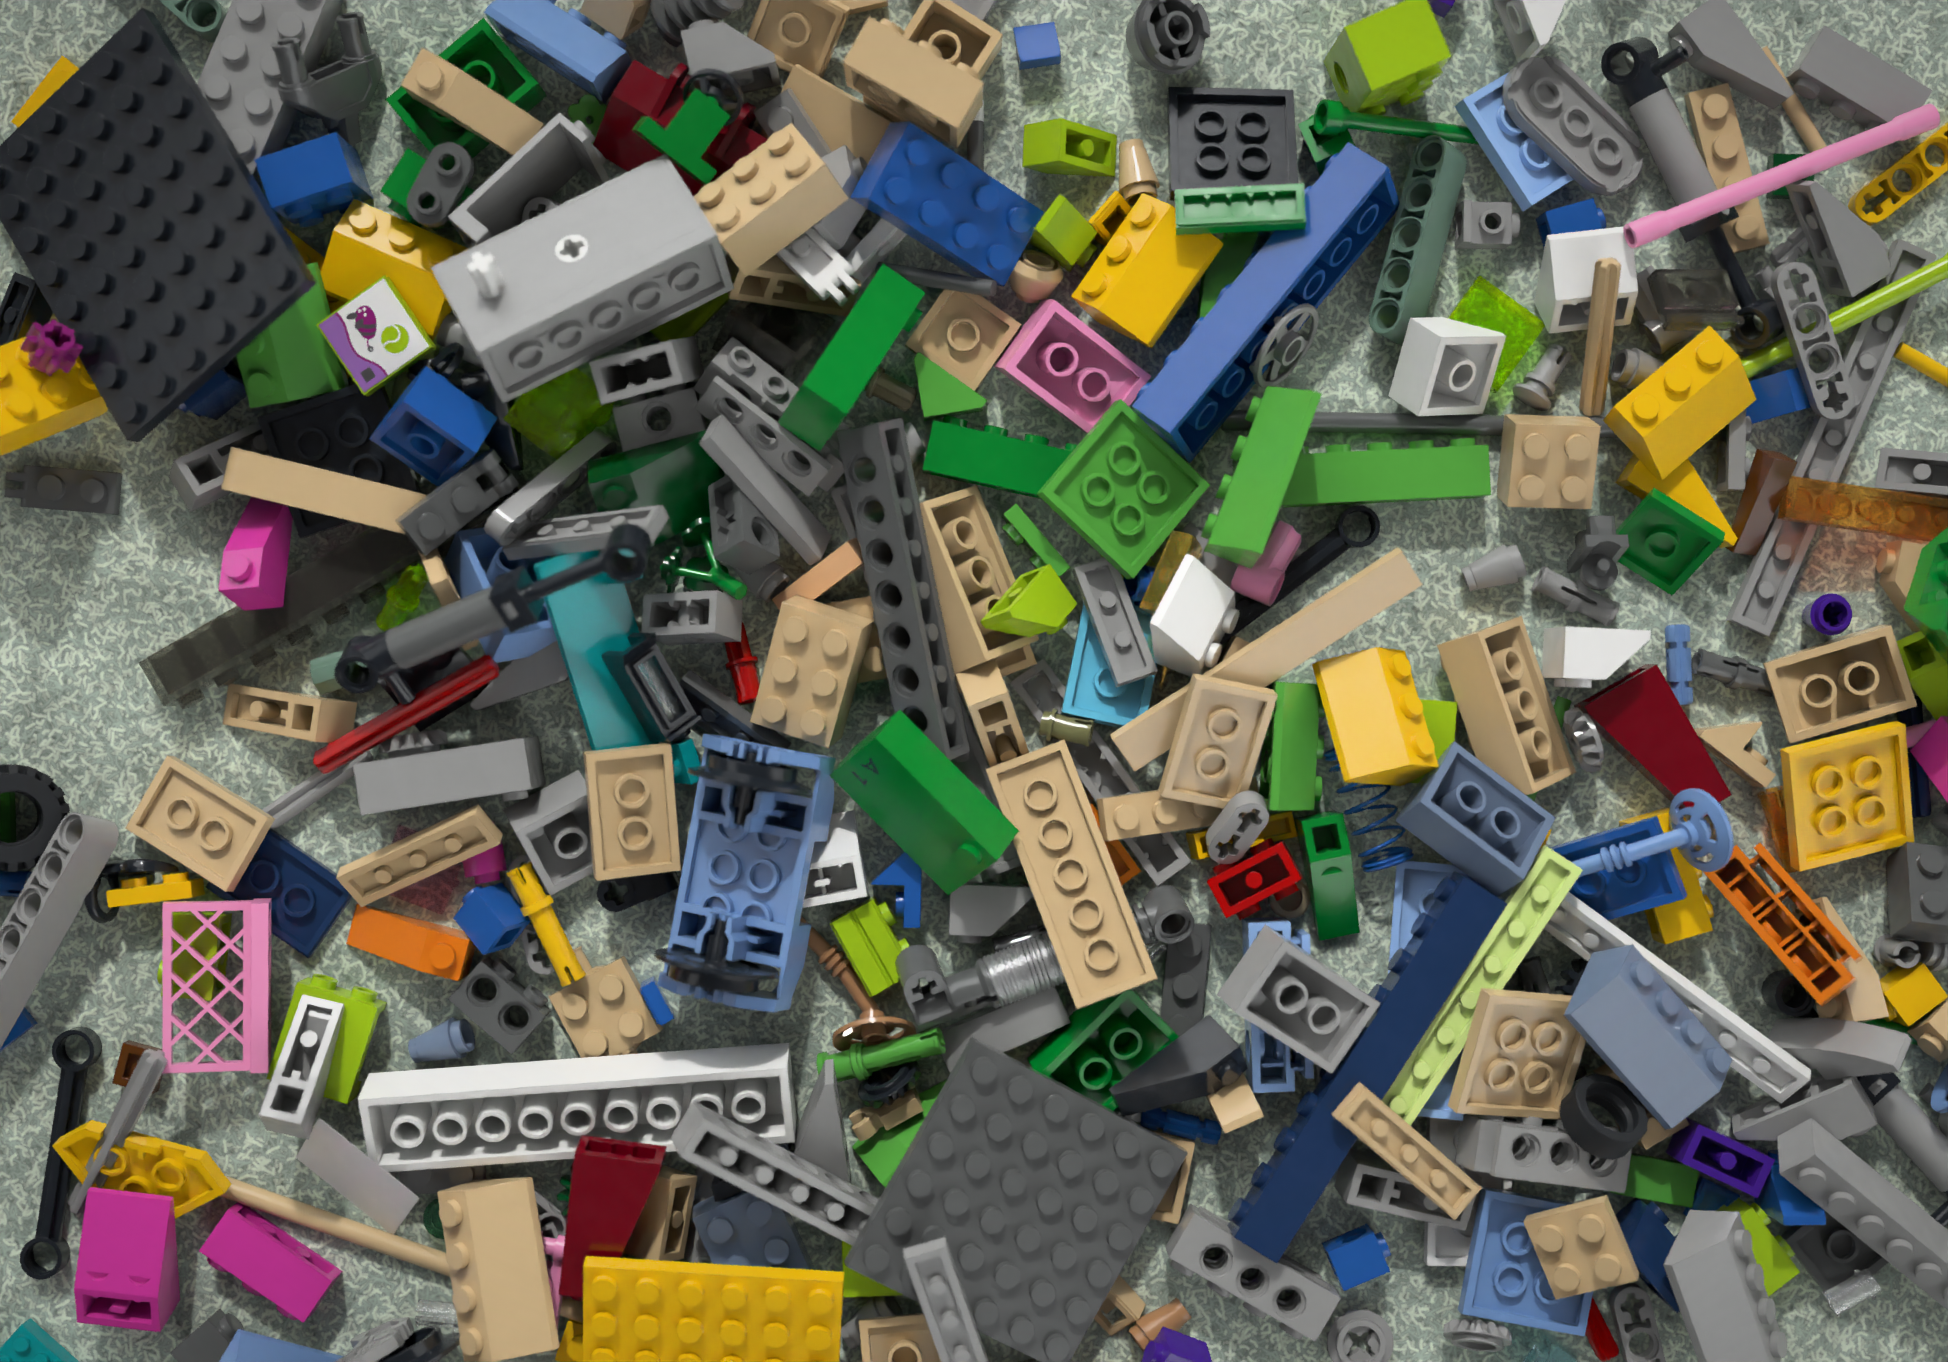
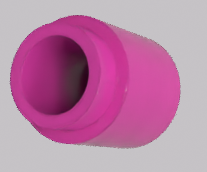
[462,821,507,885]

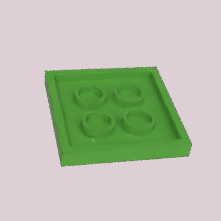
[1037,399,1210,580]

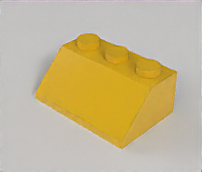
[1071,193,1224,349]
[321,199,469,341]
[1603,325,1756,482]
[1312,647,1439,786]

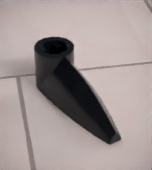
[461,368,524,471]

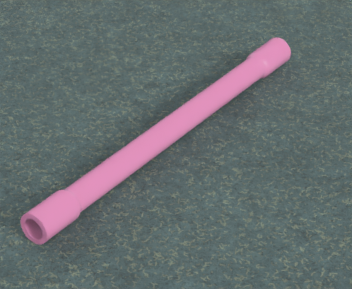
[1623,104,1940,249]

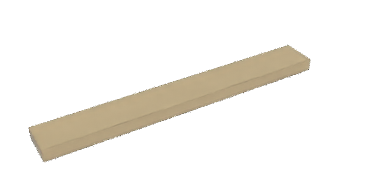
[1110,547,1422,772]

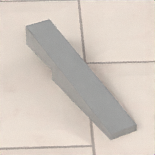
[1010,658,1191,887]

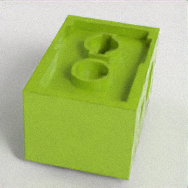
[1323,0,1452,115]

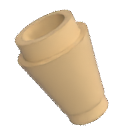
[1119,139,1160,205]

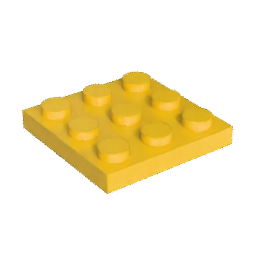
[1780,720,1914,872]

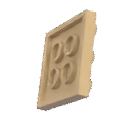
[1448,988,1586,1119]

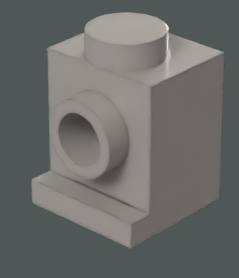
[1455,200,1520,250]

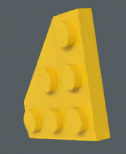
[52,1120,231,1219]

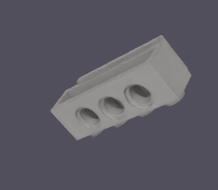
[694,337,849,497]
[1455,1114,1632,1193]
[1165,1203,1341,1342]

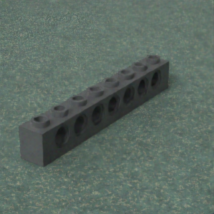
[836,418,970,760]

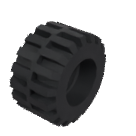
[0,764,70,872]

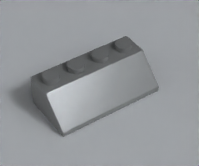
[1664,1210,1787,1362]

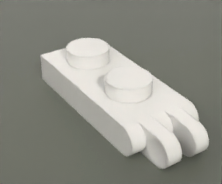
[776,227,860,307]

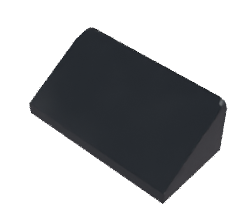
[0,272,53,346]

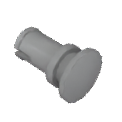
[1512,344,1572,411]

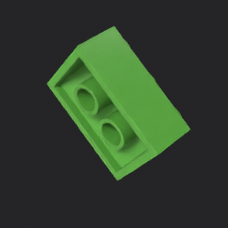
[236,262,349,408]
[1259,682,1325,811]

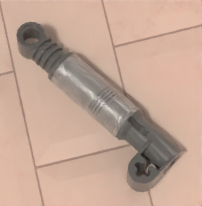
[895,885,1195,1032]

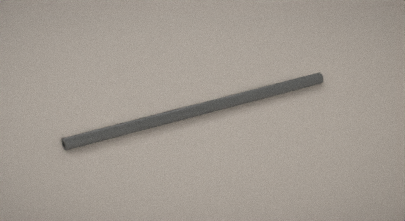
[1221,410,1722,440]

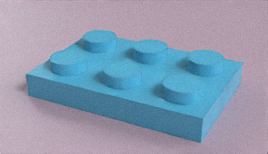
[1060,601,1158,728]

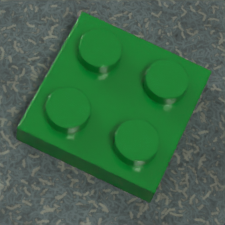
[1616,488,1725,596]

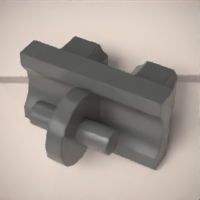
[1567,516,1629,591]

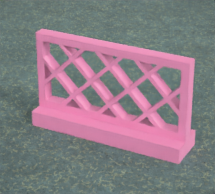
[162,898,272,1074]

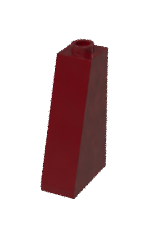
[1574,664,1732,817]
[558,1135,667,1302]

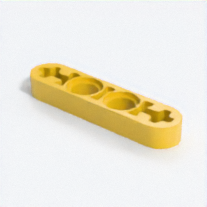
[1848,122,1948,226]

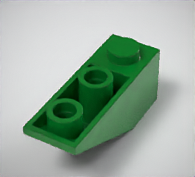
[1294,810,1360,941]

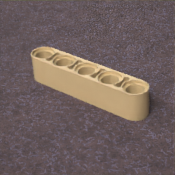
[221,447,427,534]

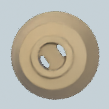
[1009,250,1064,303]

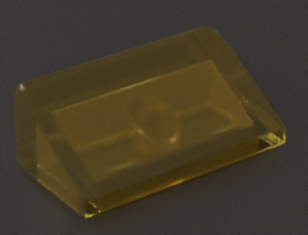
[1139,530,1202,616]

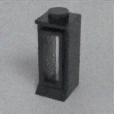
[601,633,702,743]

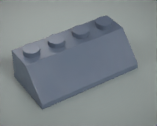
[1564,944,1733,1129]

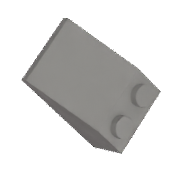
[1217,925,1381,1074]

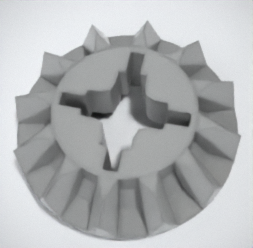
[1563,707,1604,773]
[378,730,448,759]
[1326,1308,1394,1362]
[1443,1318,1512,1352]

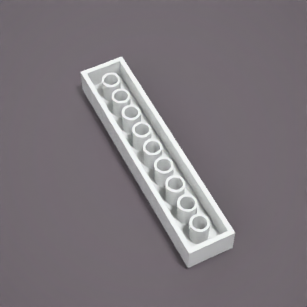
[358,1043,797,1172]

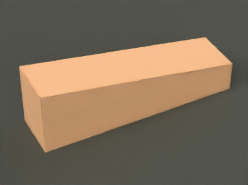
[772,538,864,611]

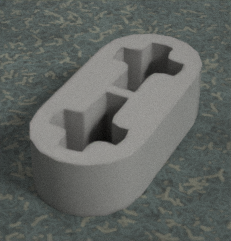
[1205,791,1269,864]

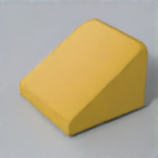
[1088,190,1132,246]

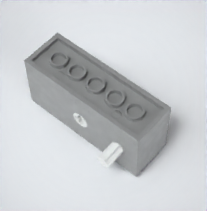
[431,154,734,403]

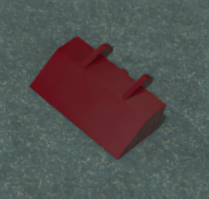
[593,59,768,196]

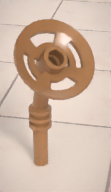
[800,916,916,1052]

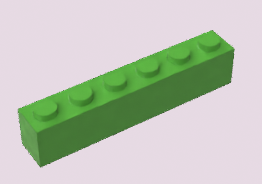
[1232,438,1491,508]

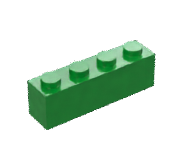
[922,416,1077,499]

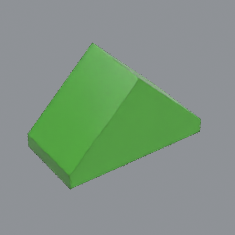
[913,352,987,421]

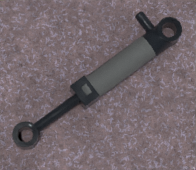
[334,523,652,705]

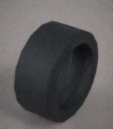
[1559,1074,1648,1160]

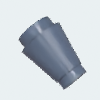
[408,1017,475,1063]

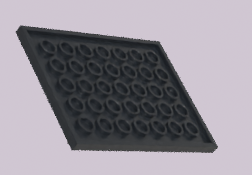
[0,8,317,443]

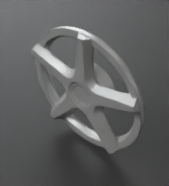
[1249,303,1319,388]

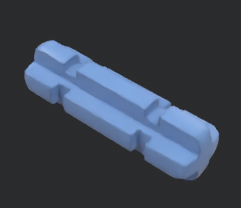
[1665,624,1693,705]

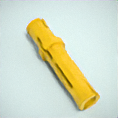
[506,861,586,987]

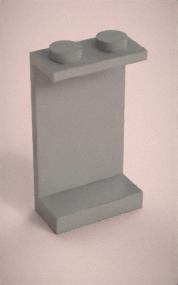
[448,112,610,249]

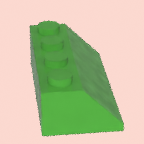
[1201,386,1322,569]

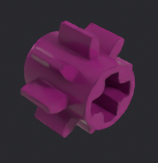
[20,319,82,376]

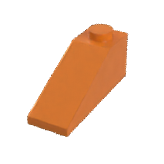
[346,903,476,981]

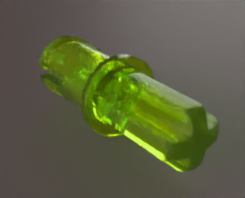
[375,564,429,631]

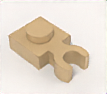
[849,1088,924,1142]

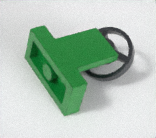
[632,68,743,185]

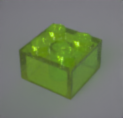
[503,367,616,459]

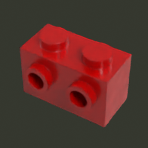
[1206,838,1303,921]

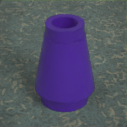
[1802,593,1852,636]

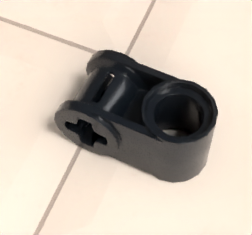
[597,871,680,912]

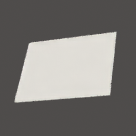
[295,1118,419,1234]

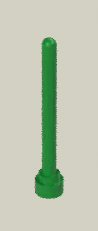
[1314,99,1479,145]

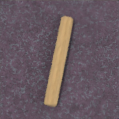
[1579,257,1621,417]

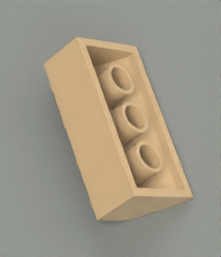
[920,485,1039,674]
[1437,616,1576,795]
[437,1177,560,1362]

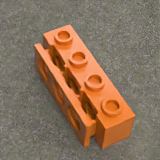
[1703,843,1863,1007]

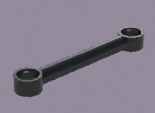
[1220,505,1380,645]
[20,1027,102,1280]

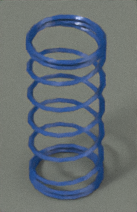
[1323,748,1414,872]

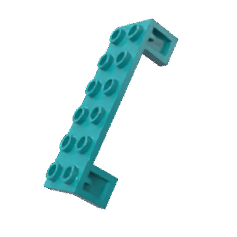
[534,549,701,784]

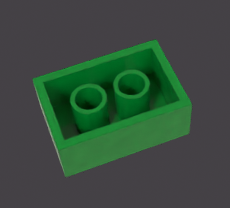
[385,18,547,171]

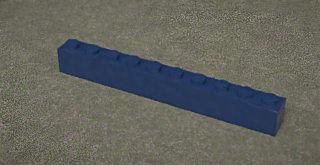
[1227,871,1507,1264]

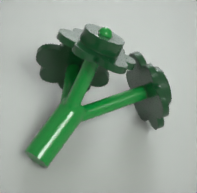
[660,517,747,600]

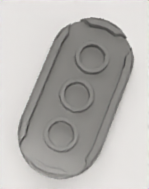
[1503,56,1643,196]

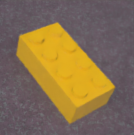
[0,337,108,456]

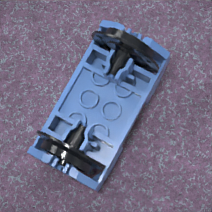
[654,734,836,1012]

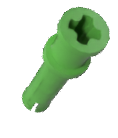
[816,1027,946,1083]

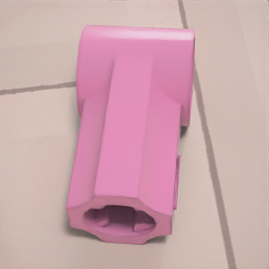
[1230,520,1302,606]

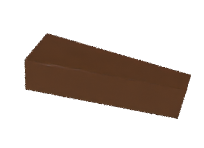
[1725,449,1797,556]

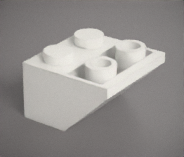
[1534,226,1638,334]
[803,810,869,908]

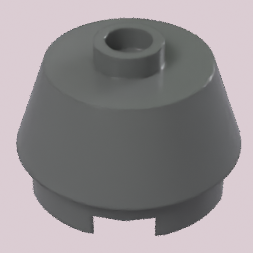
[1126,0,1210,74]

